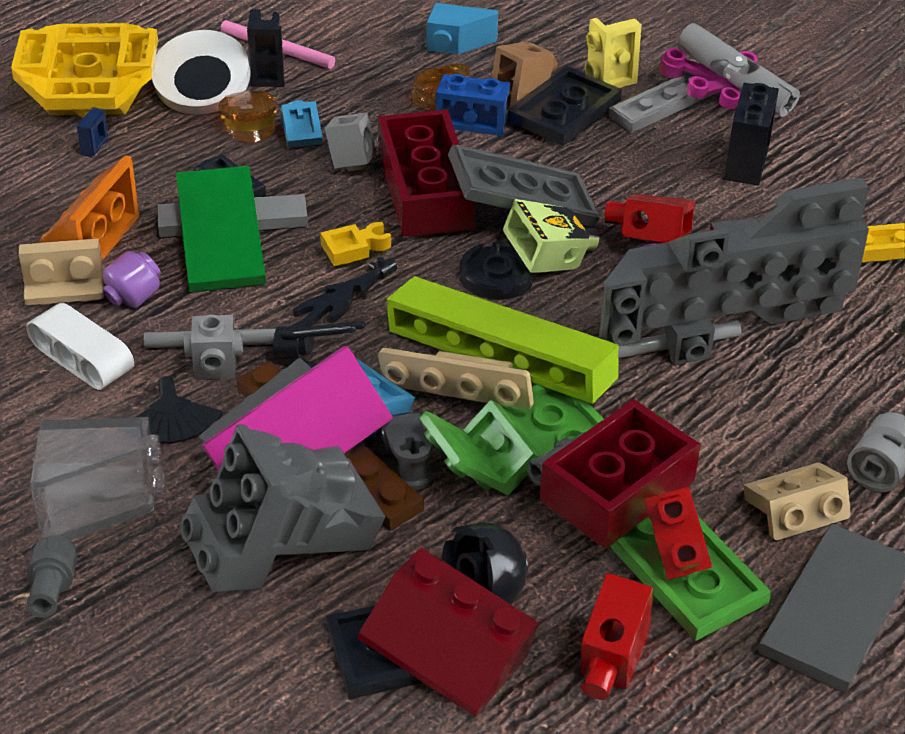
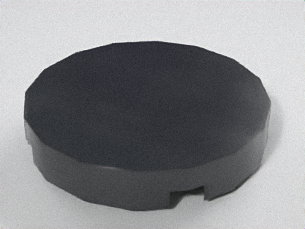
[460,242,535,300]

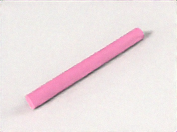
[221,20,335,69]

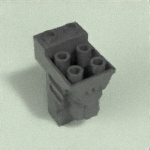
[180,424,385,592]

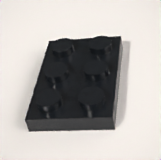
[507,66,622,146]

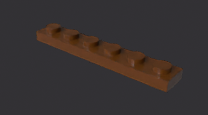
[236,361,424,531]

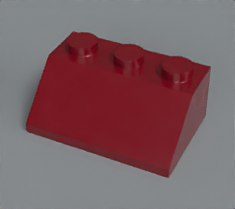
[358,547,539,717]

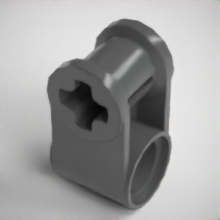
[375,412,432,491]

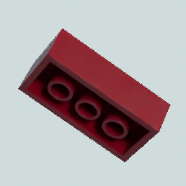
[378,109,476,237]

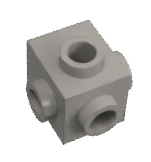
[184,315,243,379]

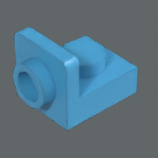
[280,100,323,148]

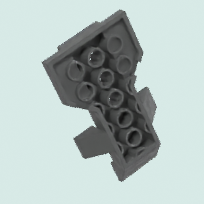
[599,177,869,365]

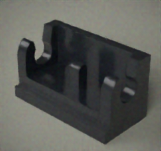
[247,9,285,87]

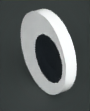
[152,30,250,115]

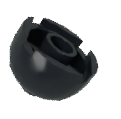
[442,523,528,604]

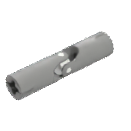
[677,23,800,117]

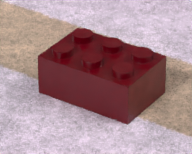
[540,399,701,549]

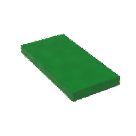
[176,166,266,292]

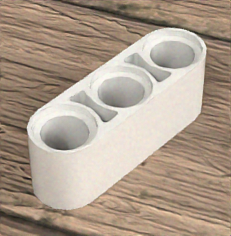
[26,303,134,390]

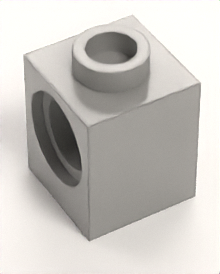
[325,112,377,171]

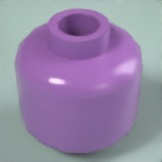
[102,251,161,308]

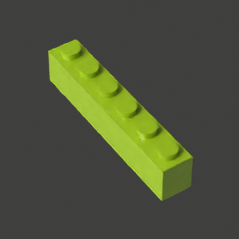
[387,276,619,404]

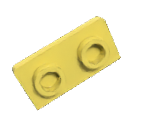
[585,18,642,88]

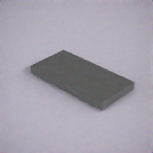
[448,145,600,227]
[758,523,905,693]

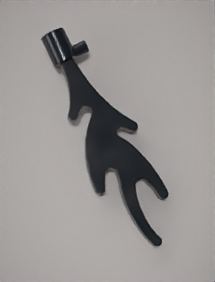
[290,257,398,327]

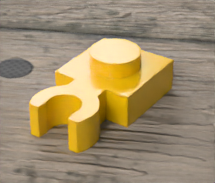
[320,222,391,266]

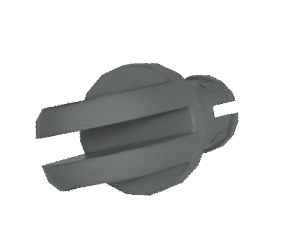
[26,535,77,618]

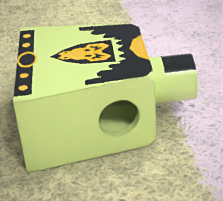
[503,199,599,273]

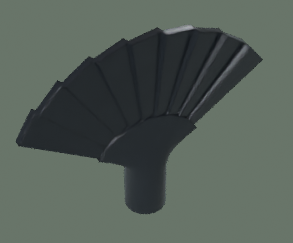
[120,376,223,444]

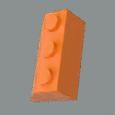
[40,155,140,261]

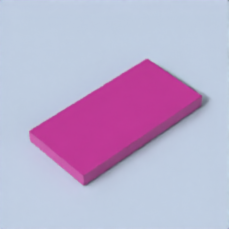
[201,346,393,471]

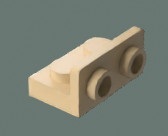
[19,238,104,305]
[744,462,851,540]

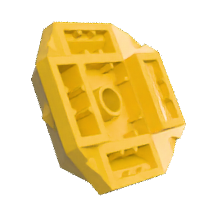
[11,23,158,118]

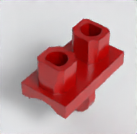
[644,487,713,580]

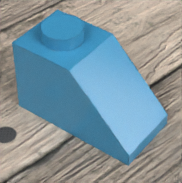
[427,3,499,55]

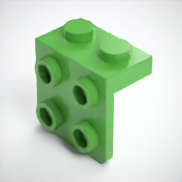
[419,400,541,495]

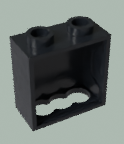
[724,83,779,186]

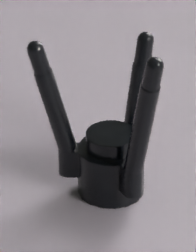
[273,321,366,368]

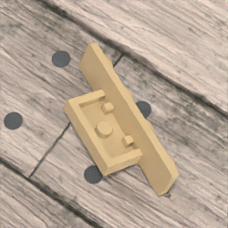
[378,348,534,410]

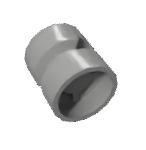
[847,412,905,492]

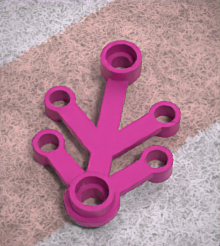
[659,48,757,109]

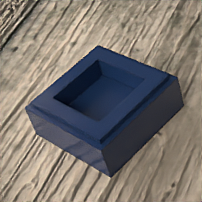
[77,107,108,157]

